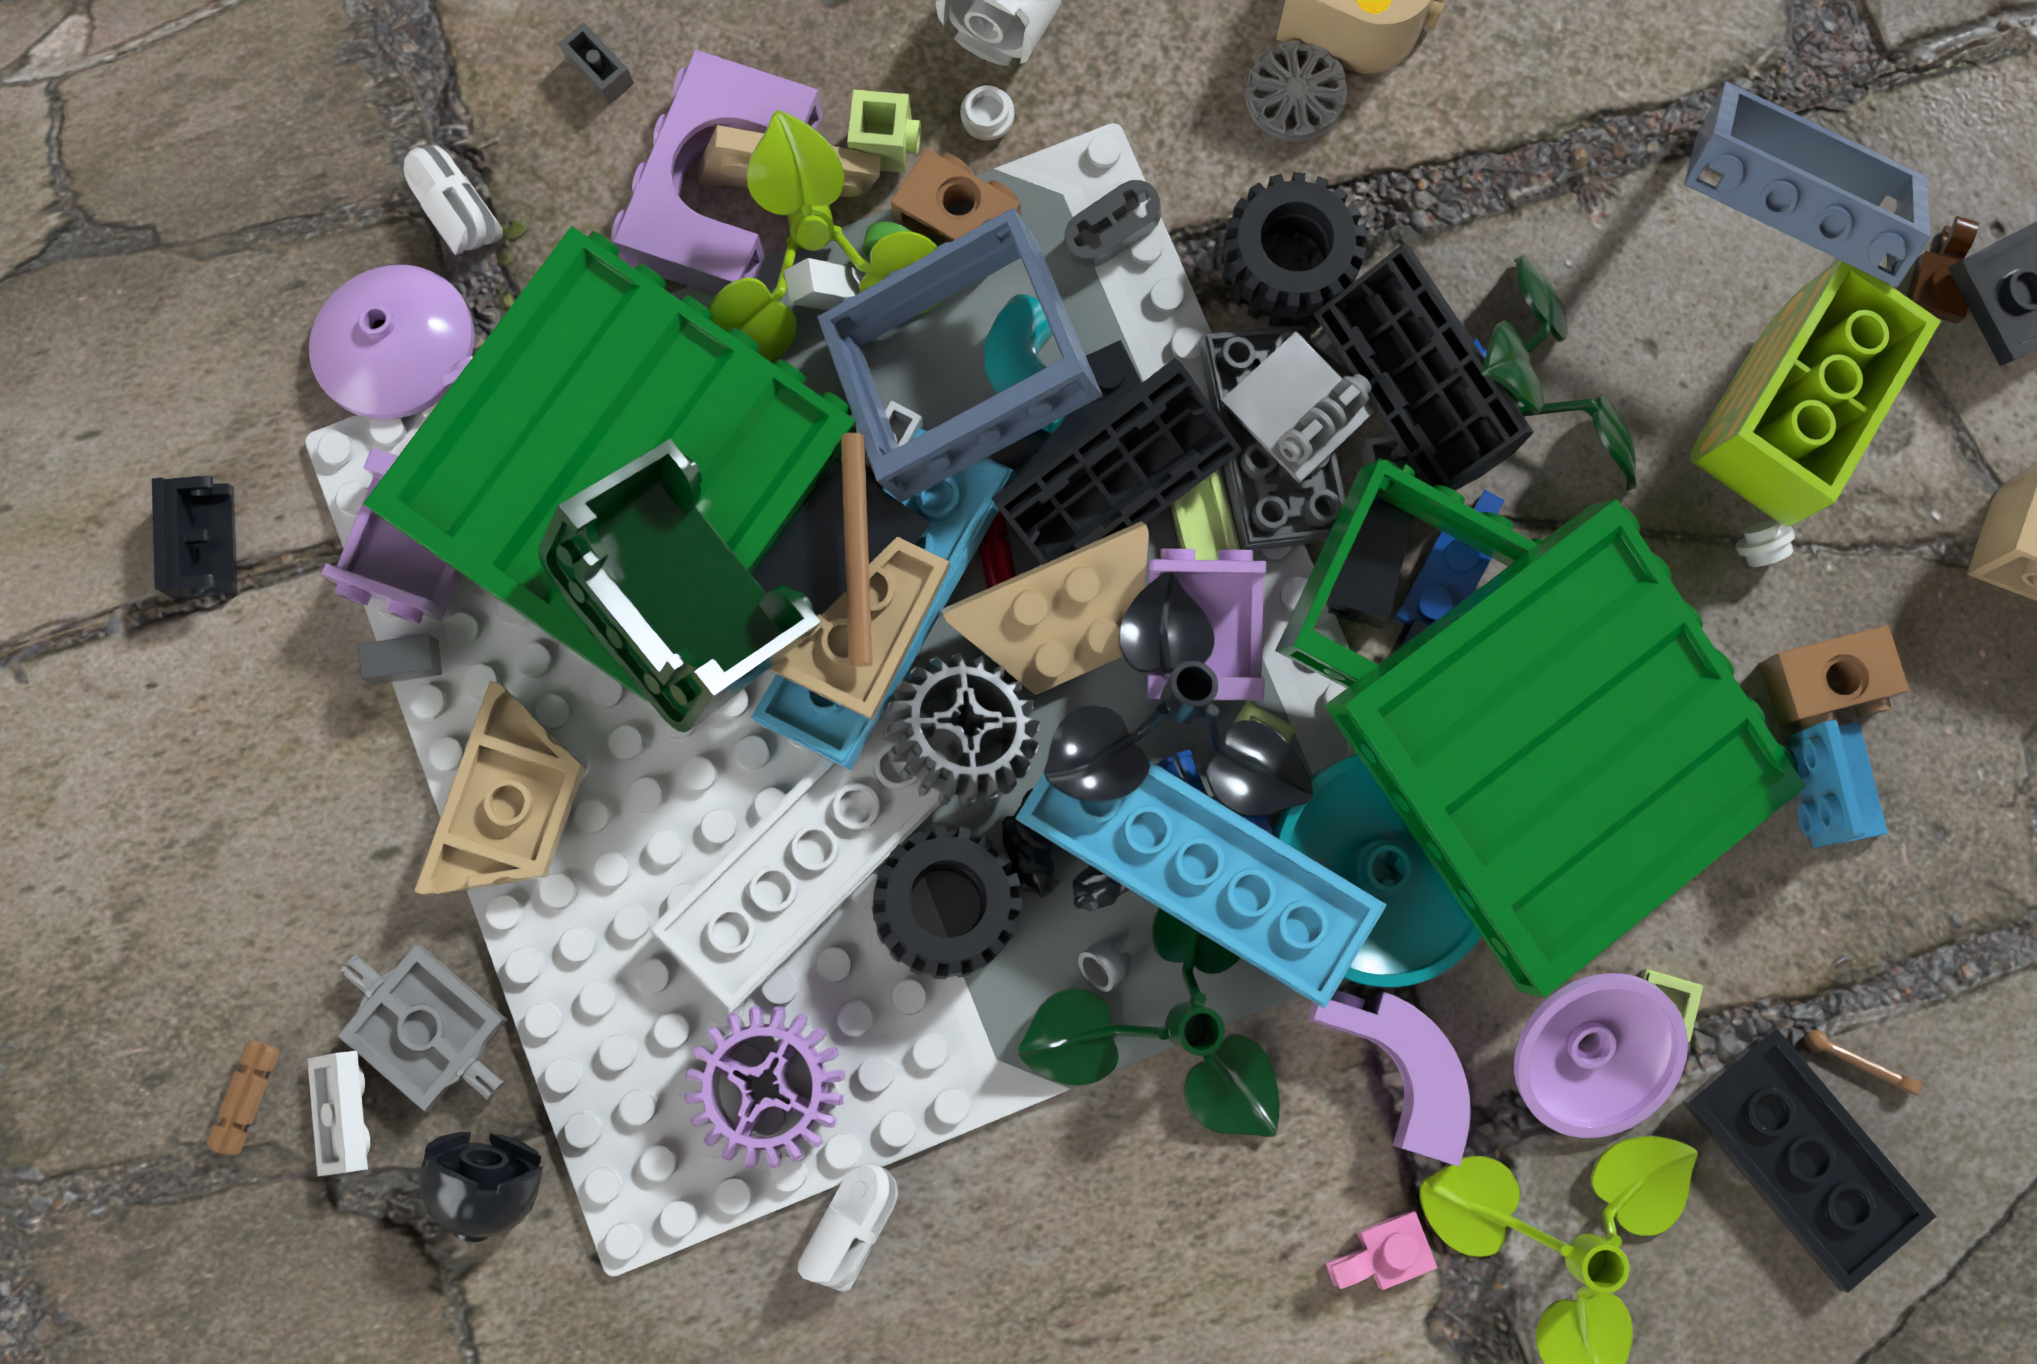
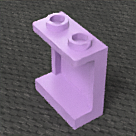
[321,447,461,624]
[1146,549,1266,701]

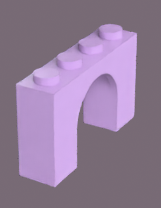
[612,50,823,295]

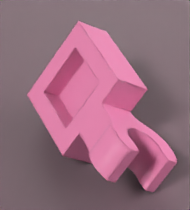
[1325,1210,1438,1290]

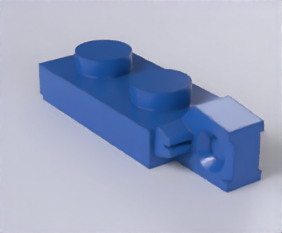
[1393,490,1505,627]

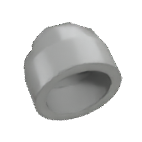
[1078,940,1130,992]

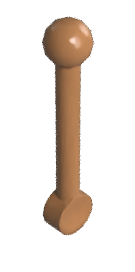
[1804,1029,1923,1096]

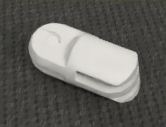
[404,145,503,255]
[798,1164,898,1292]

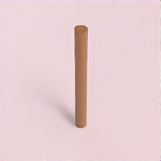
[841,433,873,667]

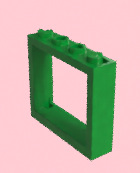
[1275,459,1543,688]

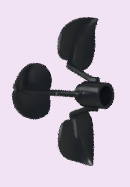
[1044,572,1313,817]

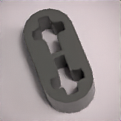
[1065,180,1161,267]

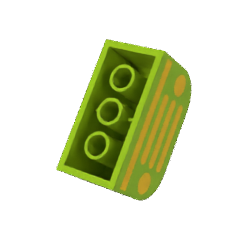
[1689,260,1941,527]

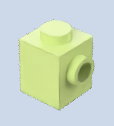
[847,89,921,173]

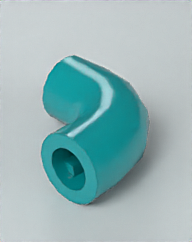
[983,294,1065,434]

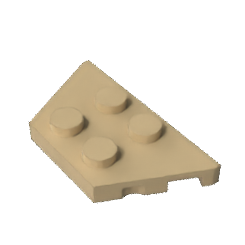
[941,522,1149,695]
[414,680,585,896]

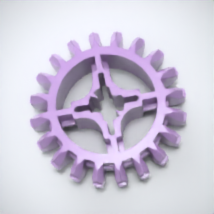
[684,1006,845,1168]

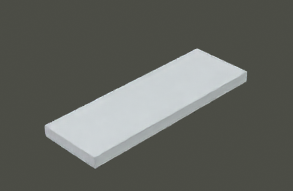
[648,696,978,1014]

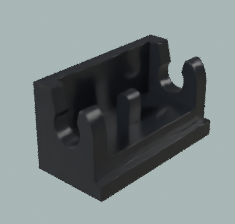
[152,476,238,600]
[1326,500,1414,629]

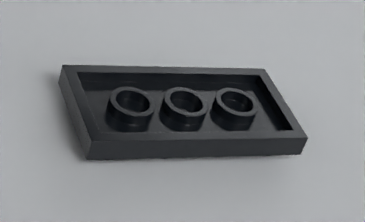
[1682,1028,1937,1293]

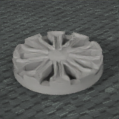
[1245,40,1348,142]

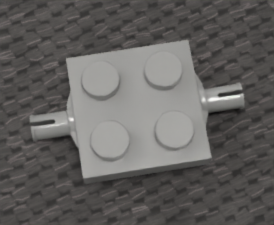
[338,945,507,1111]

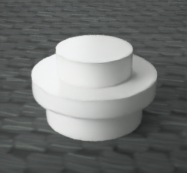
[960,85,1014,140]
[1736,520,1795,567]

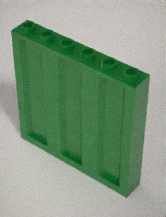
[363,225,857,706]
[1324,499,1806,998]

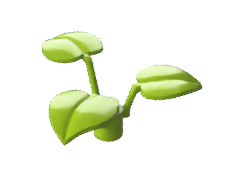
[708,110,944,361]
[1419,1136,1698,1364]

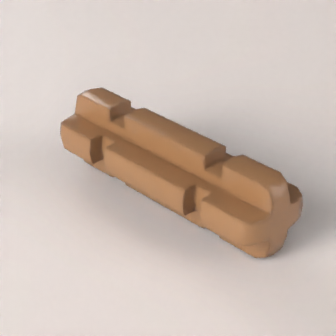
[207,1040,279,1156]

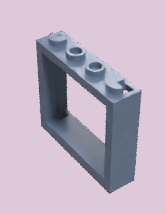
[1684,81,1931,288]
[817,208,1102,502]

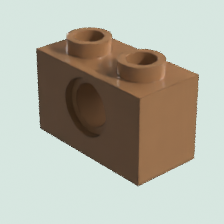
[891,148,1021,246]
[1760,625,1910,730]

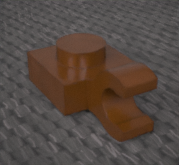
[1907,216,1979,324]

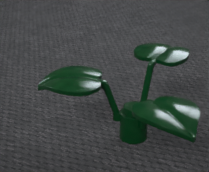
[1481,255,1636,491]
[1017,908,1280,1137]

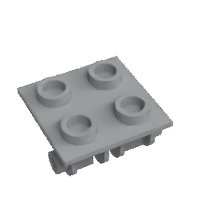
[1220,332,1374,483]

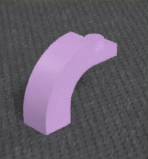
[1307,991,1470,1167]

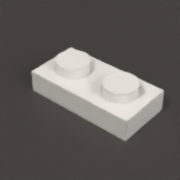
[307,1051,370,1176]

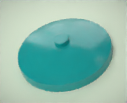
[1274,754,1481,987]

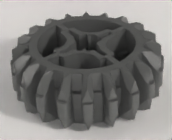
[883,652,1040,809]

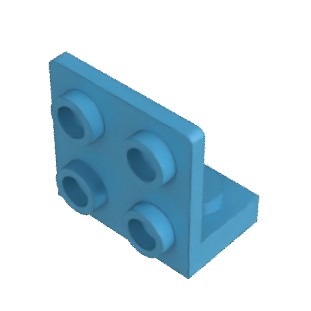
[1785,720,1888,849]

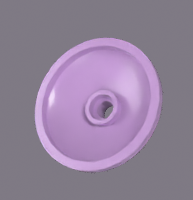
[309,265,475,420]
[1514,973,1688,1138]

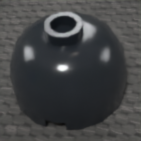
[420,1132,543,1242]

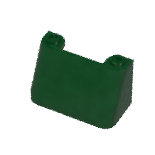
[538,439,821,733]

